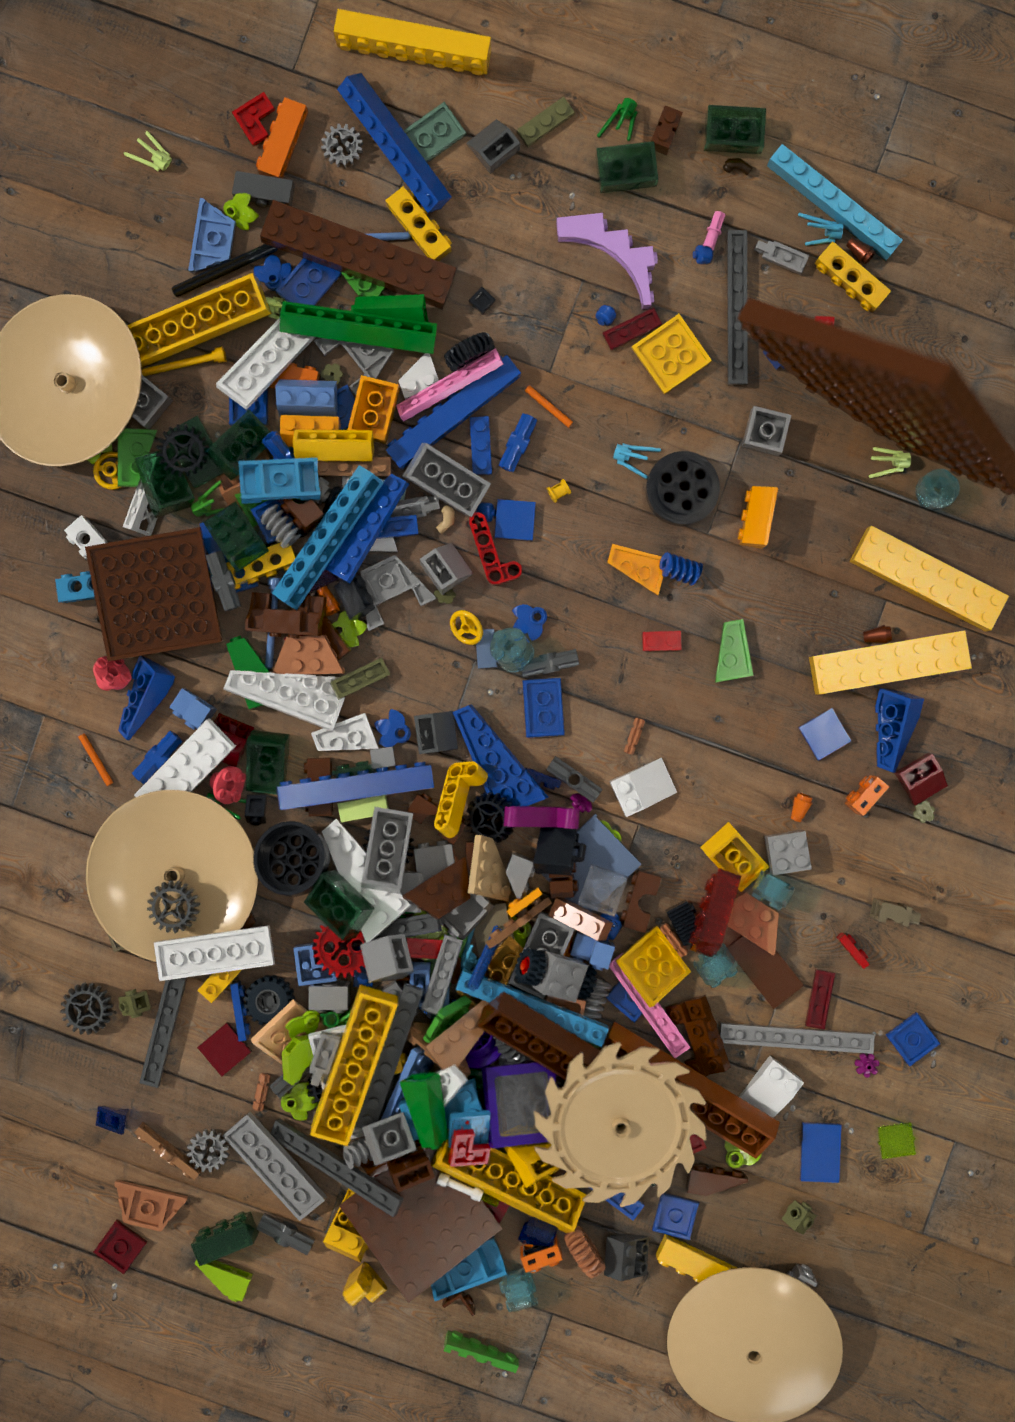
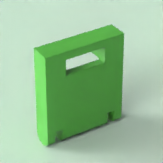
[423,996,472,1043]

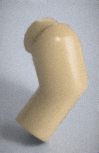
[436,505,455,534]

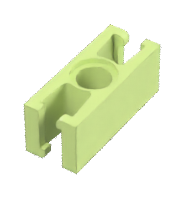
[337,795,389,822]

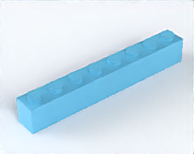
[767,144,903,261]

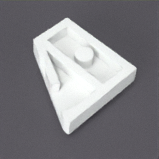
[398,353,439,400]

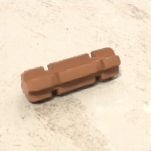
[624,718,645,755]
[659,923,688,958]
[252,1073,271,1111]

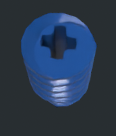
[659,552,703,586]

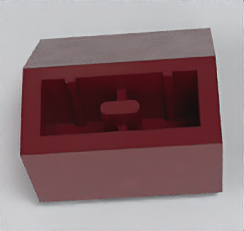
[214,713,254,767]
[895,753,948,806]

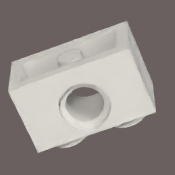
[64,515,108,560]

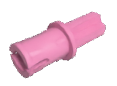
[703,211,725,250]

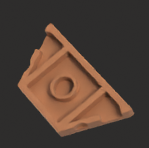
[272,635,345,674]
[710,893,779,956]
[115,1180,188,1232]

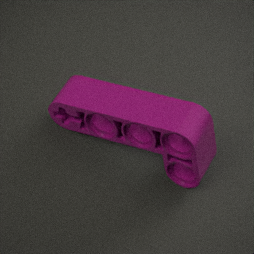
[504,806,580,829]

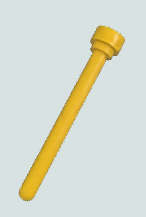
[142,346,227,376]

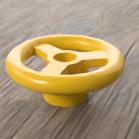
[93,452,121,490]
[450,610,483,645]

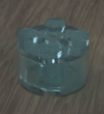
[915,469,960,510]
[490,628,534,672]
[751,870,796,910]
[693,943,738,988]
[499,1267,538,1312]

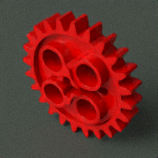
[312,915,366,979]

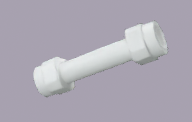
[437,1172,484,1202]

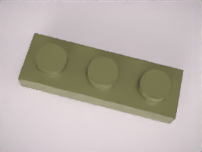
[517,96,575,147]
[330,658,390,700]

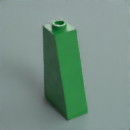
[351,294,429,322]
[226,636,271,709]
[399,1073,448,1150]

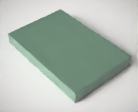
[403,102,467,163]

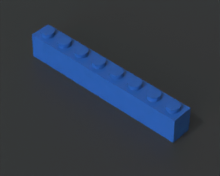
[337,73,452,213]
[386,355,521,470]
[276,762,434,810]

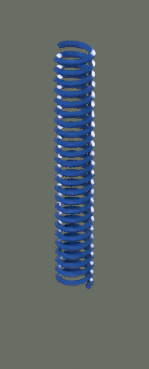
[468,926,502,991]

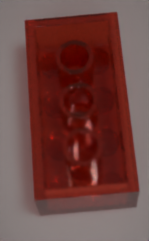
[689,868,741,958]

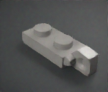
[754,241,809,275]
[390,496,440,518]
[309,1031,341,1087]

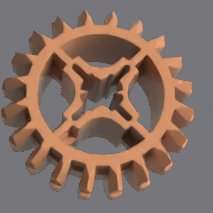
[564,1226,605,1279]

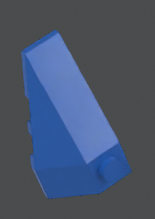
[118,656,175,740]
[875,688,924,773]

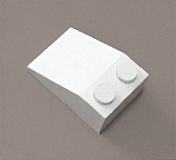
[609,758,677,817]
[739,1056,804,1118]

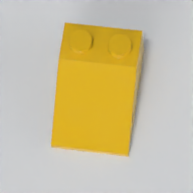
[700,822,769,892]

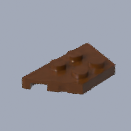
[402,857,471,920]

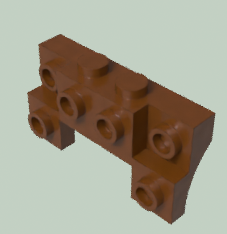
[245,592,327,638]
[665,995,731,1077]

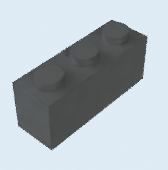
[232,171,295,207]

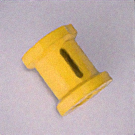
[546,479,571,503]

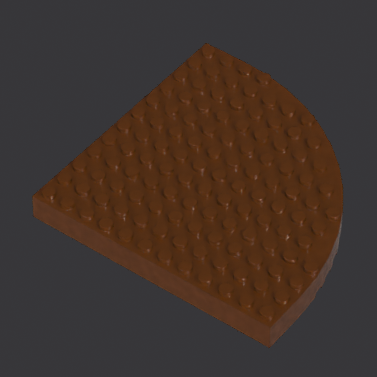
[737,298,1015,495]

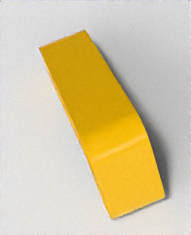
[434,761,488,839]
[343,1261,388,1307]

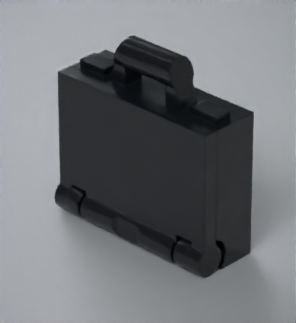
[533,827,587,876]

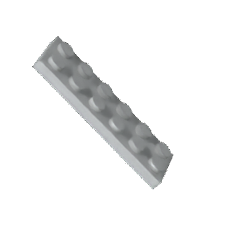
[223,1112,327,1221]

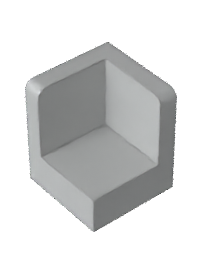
[370,746,395,769]

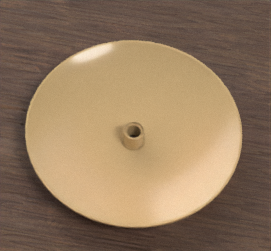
[0,294,142,466]
[86,790,258,962]
[667,1267,843,1422]

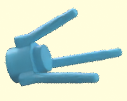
[798,213,843,246]
[613,443,661,479]
[461,928,491,971]

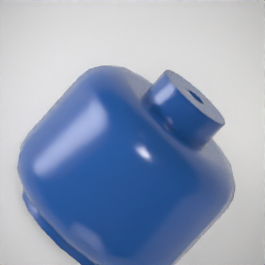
[693,245,713,264]
[595,305,616,326]
[476,502,497,522]

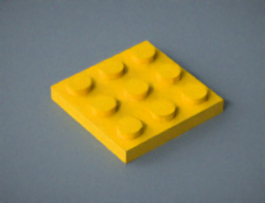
[631,314,712,395]
[615,926,691,1007]

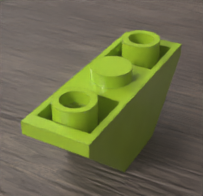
[282,1034,313,1086]

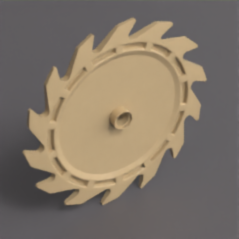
[534,1042,706,1207]

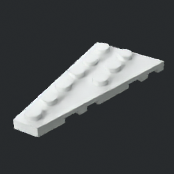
[223,670,345,731]
[322,819,412,943]

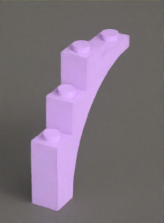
[556,213,658,310]

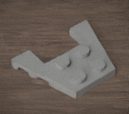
[314,338,394,395]
[360,555,436,631]

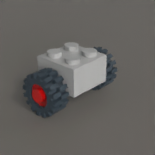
[515,948,597,1003]

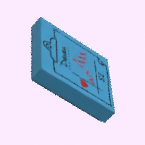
[448,1110,490,1148]

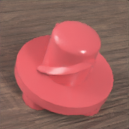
[93,656,132,691]
[210,766,246,804]

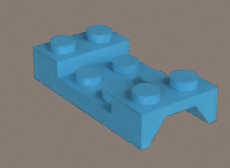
[239,458,321,504]
[399,1079,485,1141]
[431,1236,507,1301]

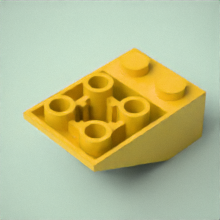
[500,1124,561,1188]
[323,1189,368,1263]

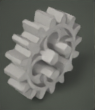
[321,124,363,168]
[187,1129,229,1172]

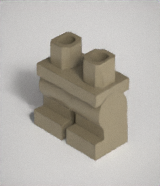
[869,898,921,927]

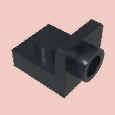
[245,795,267,826]

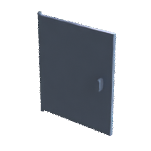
[542,814,641,911]

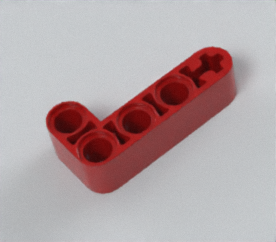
[469,512,522,586]

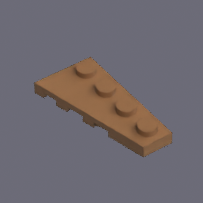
[425,1000,489,1070]

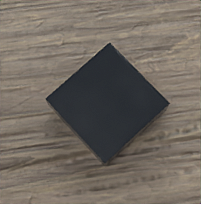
[469,287,496,315]

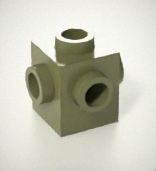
[118,989,151,1018]
[782,1200,817,1235]

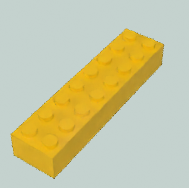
[333,9,491,75]
[127,273,272,368]
[849,525,1009,631]
[809,630,972,695]
[310,984,398,1146]
[431,1129,587,1233]

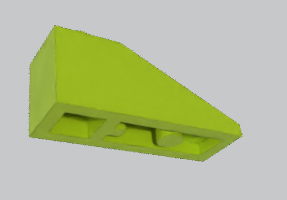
[195,1254,253,1302]

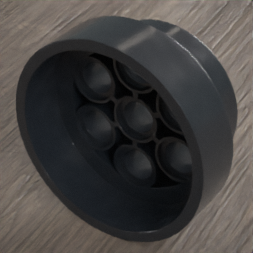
[645,451,720,526]
[253,821,330,897]

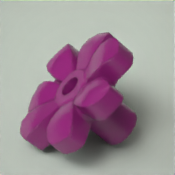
[570,793,592,812]
[854,1053,879,1078]

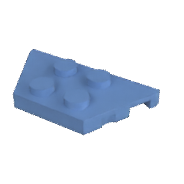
[188,198,236,273]

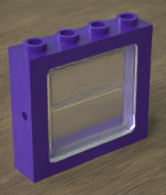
[482,1062,559,1148]

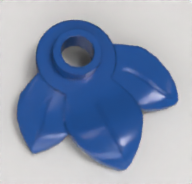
[254,254,292,291]
[512,604,547,641]
[374,709,411,747]

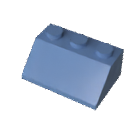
[276,379,338,417]

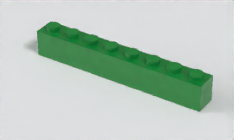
[279,301,437,354]

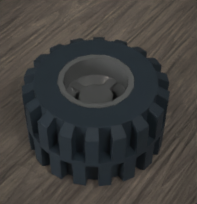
[244,975,295,1025]

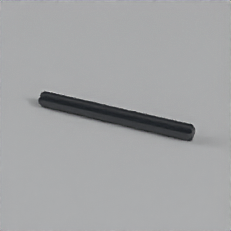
[172,244,278,297]

